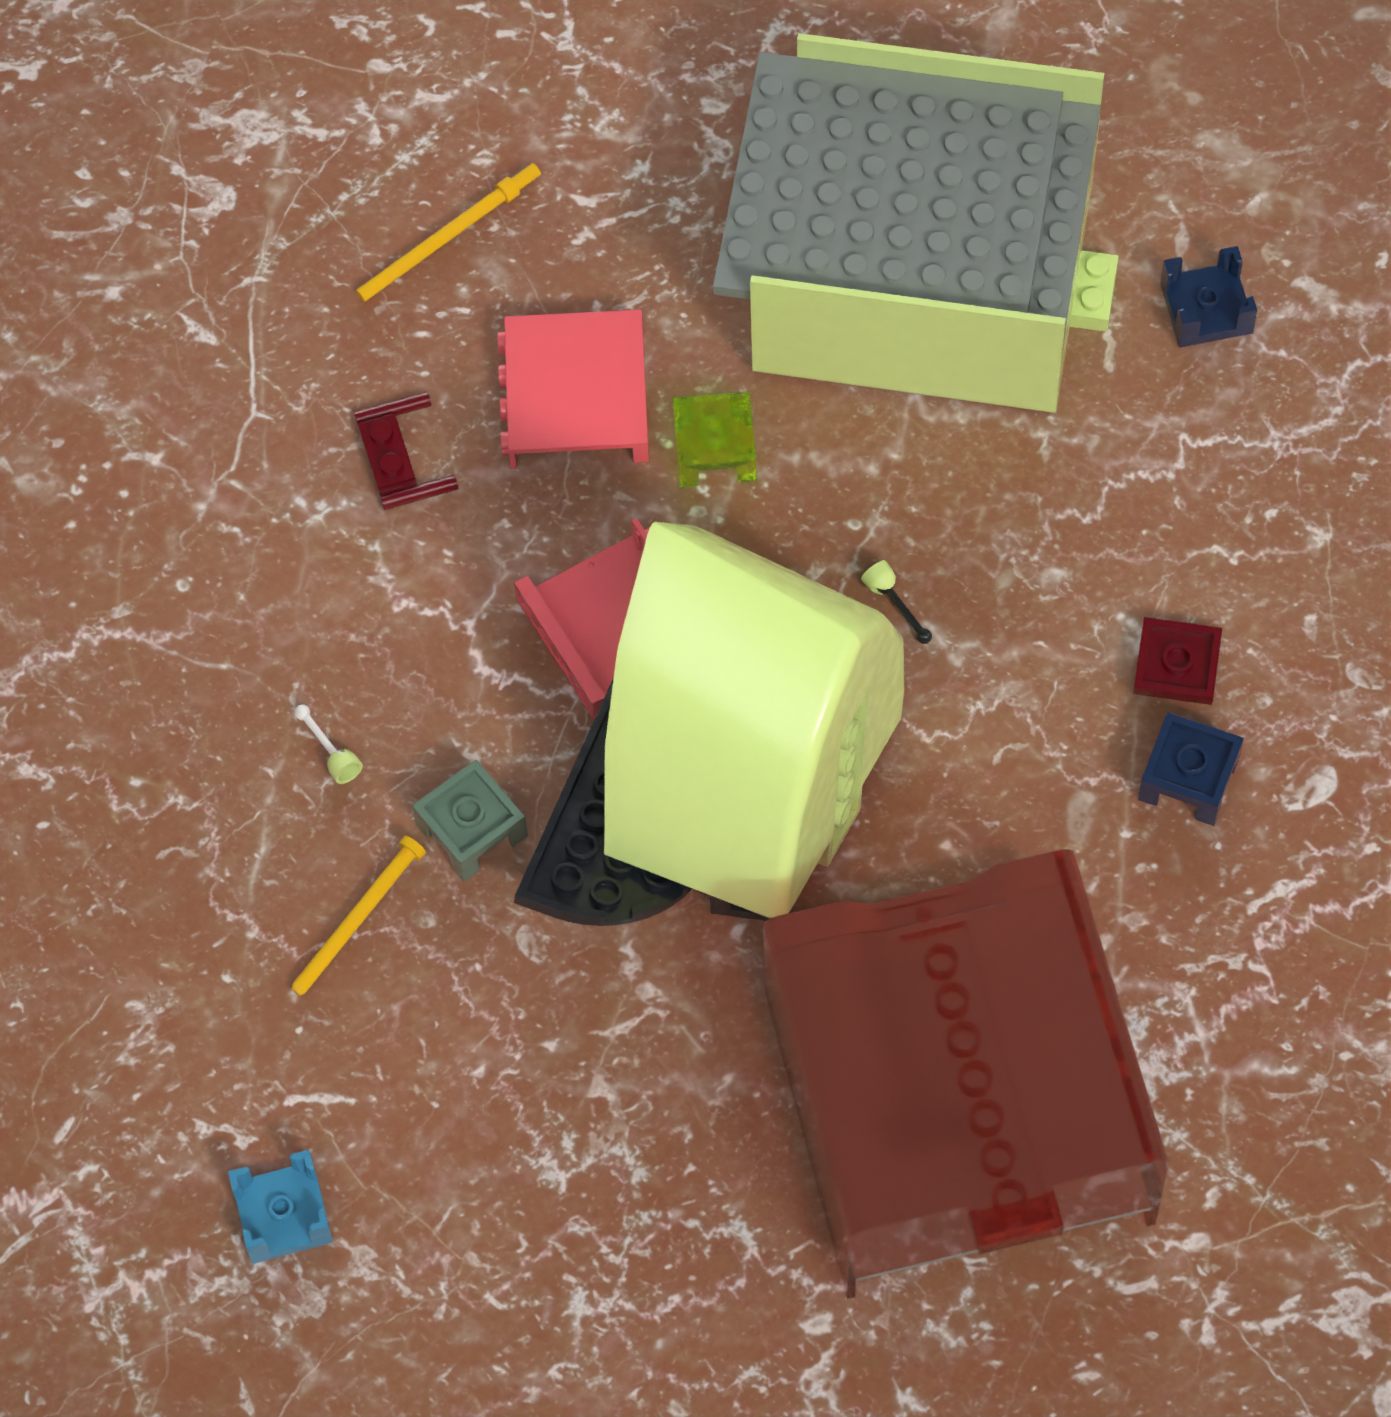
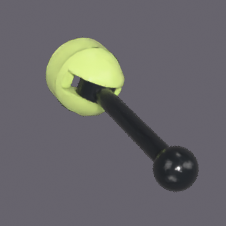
[861,560,932,644]

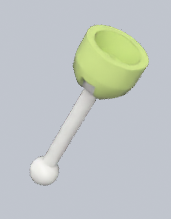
[294,704,363,784]

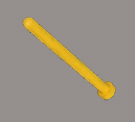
[291,835,426,996]

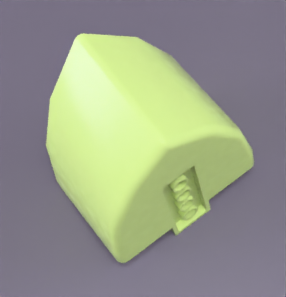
[604,522,905,919]

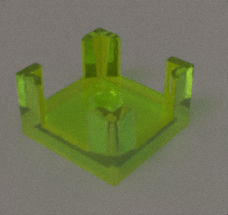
[673,391,757,488]

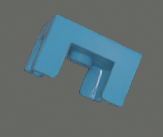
[228,1150,333,1264]

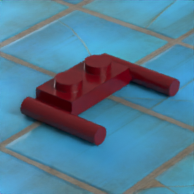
[354,391,459,510]

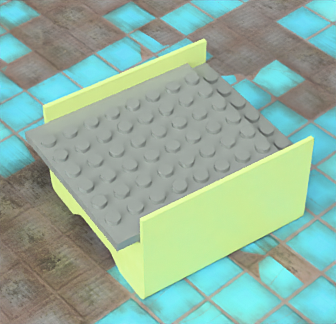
[713,33,1119,413]

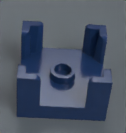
[1160,246,1257,348]
[1138,712,1244,826]

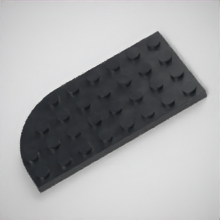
[514,677,693,926]

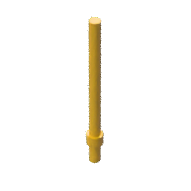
[355,163,541,302]

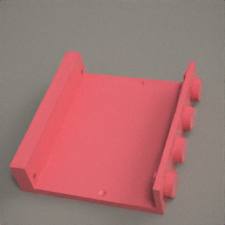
[498,310,649,469]
[514,518,650,720]

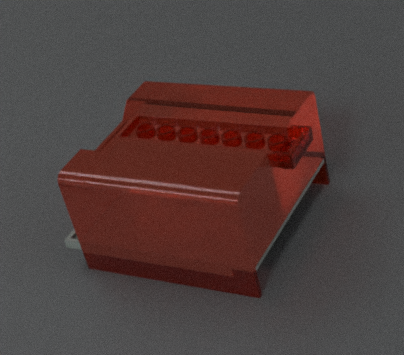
[763,849,1169,1299]

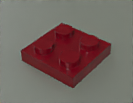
[1133,617,1223,705]

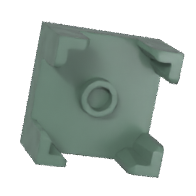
[412,760,528,882]

